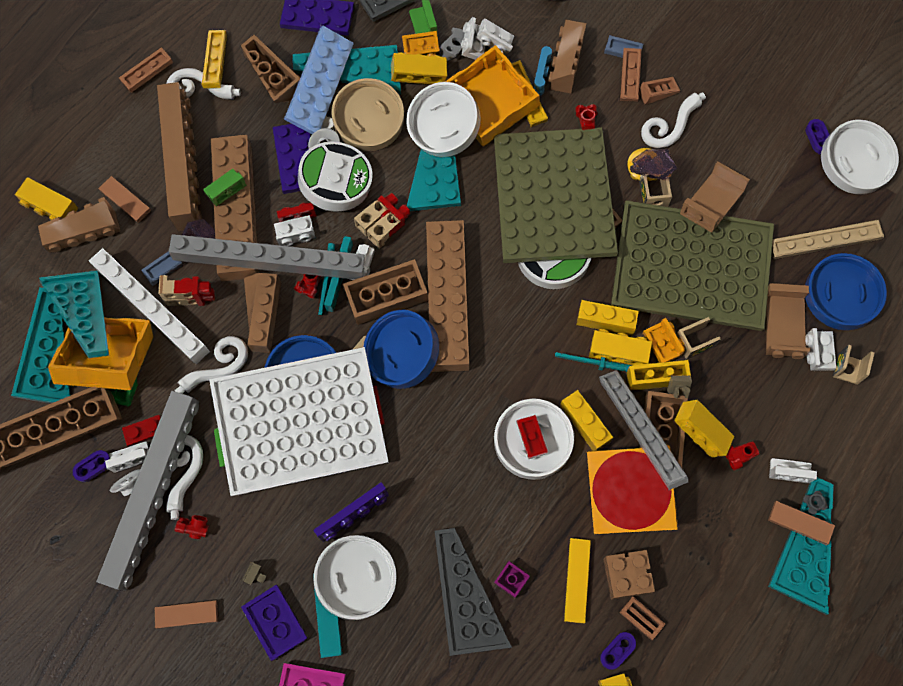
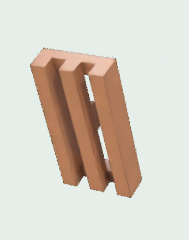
[619,596,665,640]

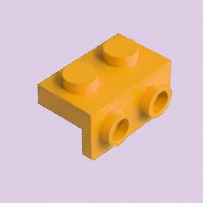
[402,31,440,56]
[643,318,685,363]

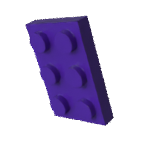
[241,585,308,661]

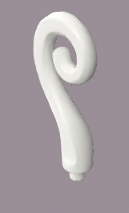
[166,68,241,99]
[641,92,706,148]
[175,336,248,394]
[167,435,203,520]

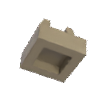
[667,376,692,398]
[242,562,266,585]

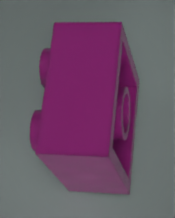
[494,561,530,598]

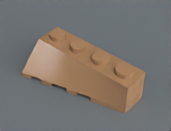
[548,20,587,93]
[241,35,300,103]
[38,197,120,253]
[244,273,281,353]

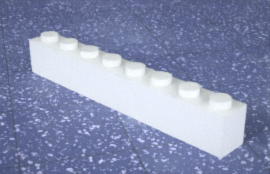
[89,248,210,365]

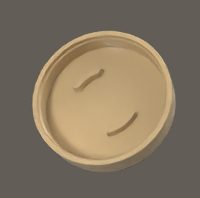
[332,78,404,151]

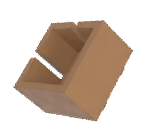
[604,550,655,600]

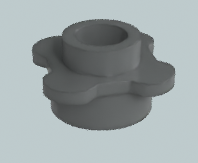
[803,491,828,514]

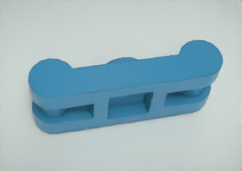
[534,46,552,96]

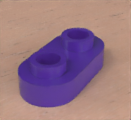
[805,119,829,154]
[73,450,111,482]
[600,632,636,670]

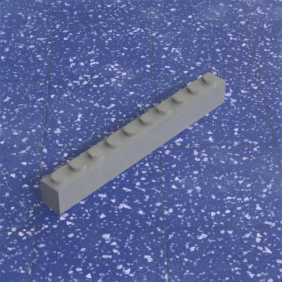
[169,234,365,279]
[96,391,199,591]

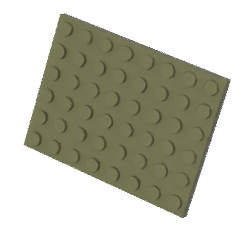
[494,127,618,263]
[611,201,774,331]

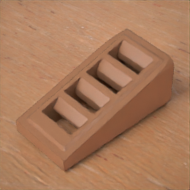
[639,77,680,104]

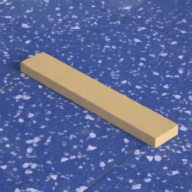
[771,220,884,259]

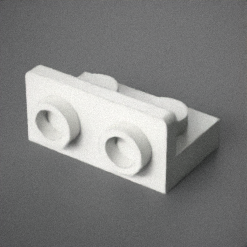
[461,17,485,60]
[475,19,514,55]
[274,215,315,246]
[805,328,836,371]
[105,442,149,473]
[769,458,817,483]

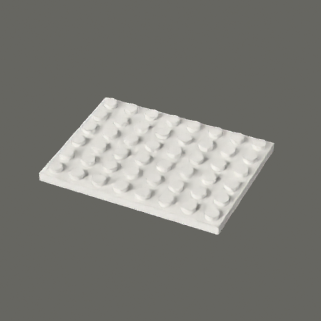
[209,347,389,496]

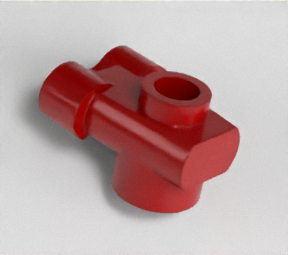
[575,104,598,130]
[294,274,321,299]
[725,441,759,471]
[175,515,209,539]

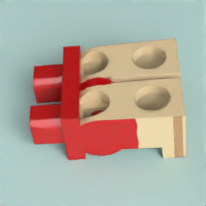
[354,193,410,249]
[158,275,215,306]

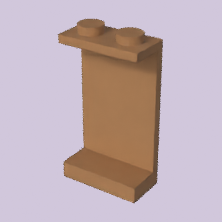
[680,161,750,232]
[766,283,810,359]

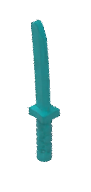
[318,243,335,315]
[555,352,631,372]

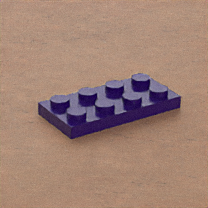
[280,0,354,36]
[273,124,311,194]
[313,482,389,542]

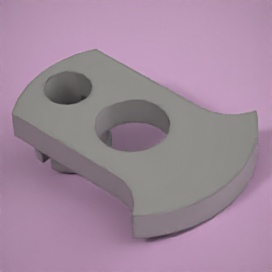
[440,28,465,60]

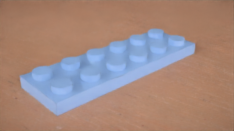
[284,26,353,134]

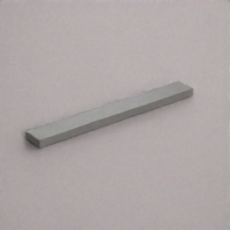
[599,370,688,490]

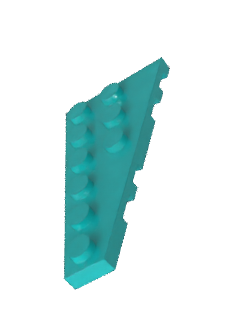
[293,45,401,94]
[407,149,461,211]
[39,271,109,358]
[11,287,70,403]
[768,477,834,615]

